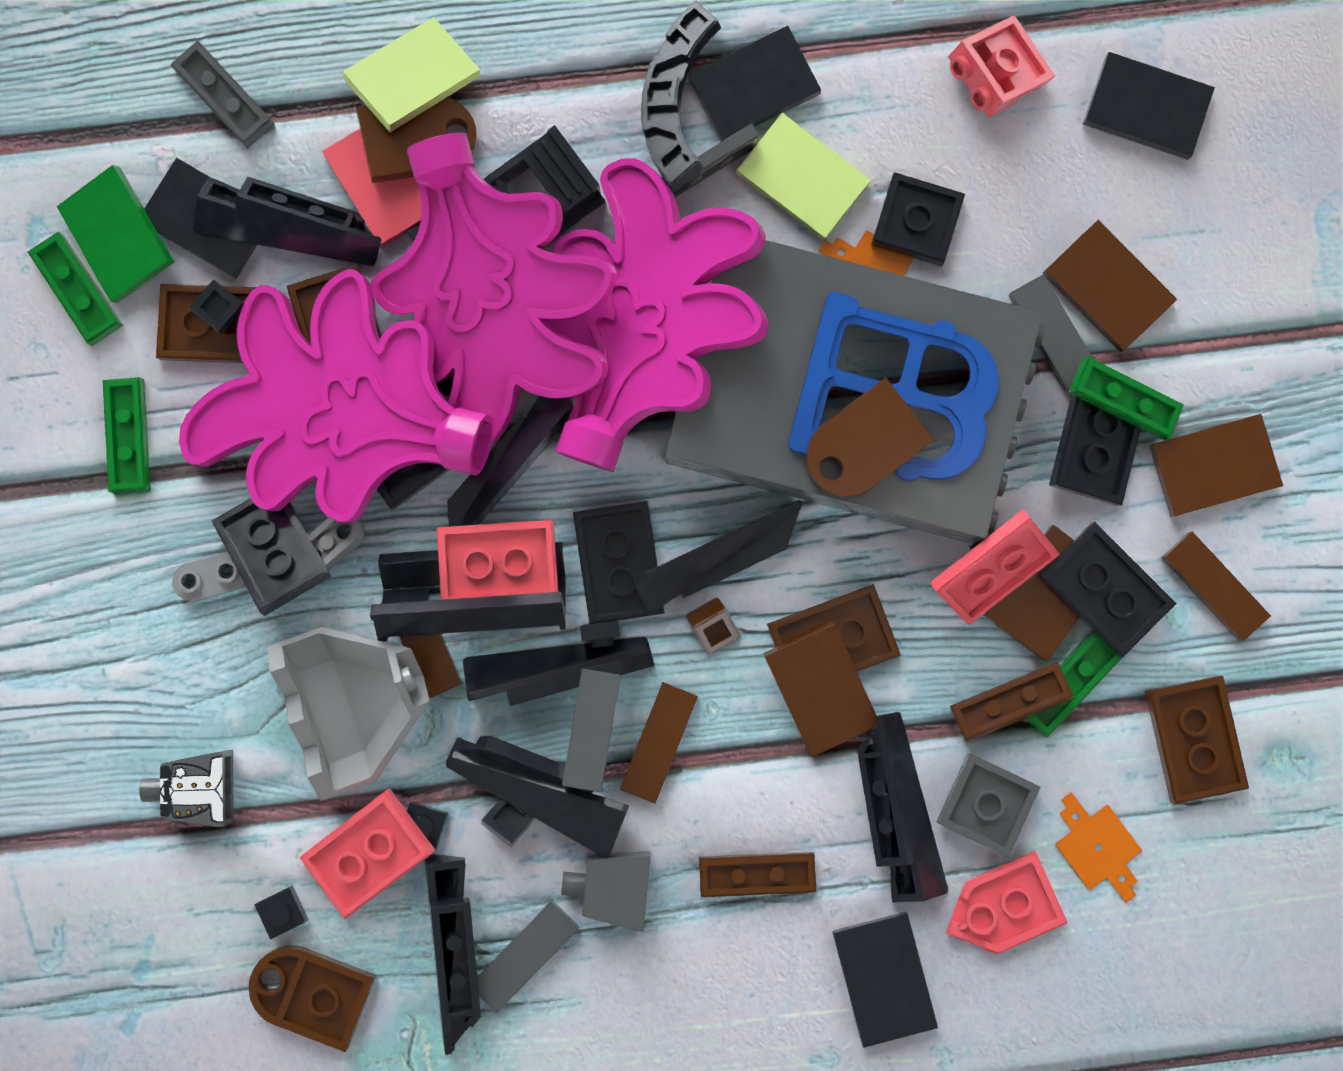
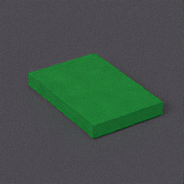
[56,165,175,303]

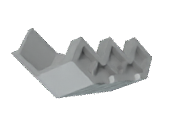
[267,627,430,802]

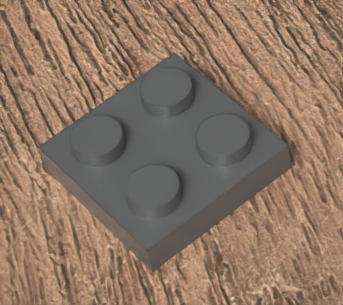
[936,753,1040,857]

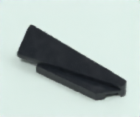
[193,177,382,266]
[447,396,573,527]
[632,500,802,615]
[463,637,655,706]
[857,712,948,903]
[446,736,629,858]
[424,854,481,1055]

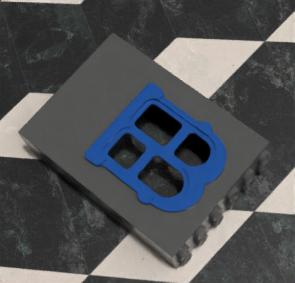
[665,240,1045,544]

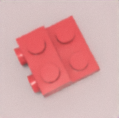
[948,15,1055,118]

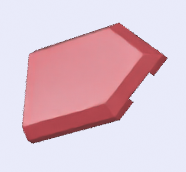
[946,851,1068,954]

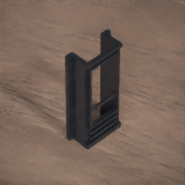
[407,125,606,247]
[370,542,566,642]

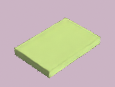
[343,17,480,132]
[736,113,871,241]

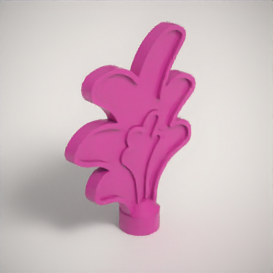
[371,133,618,447]
[546,158,769,472]
[179,269,493,524]

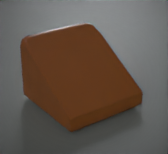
[686,598,741,655]

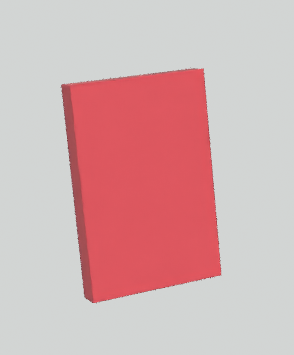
[322,129,422,248]
[930,509,1060,625]
[437,520,558,600]
[299,788,436,920]

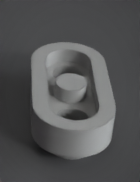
[308,517,365,571]
[172,553,245,601]

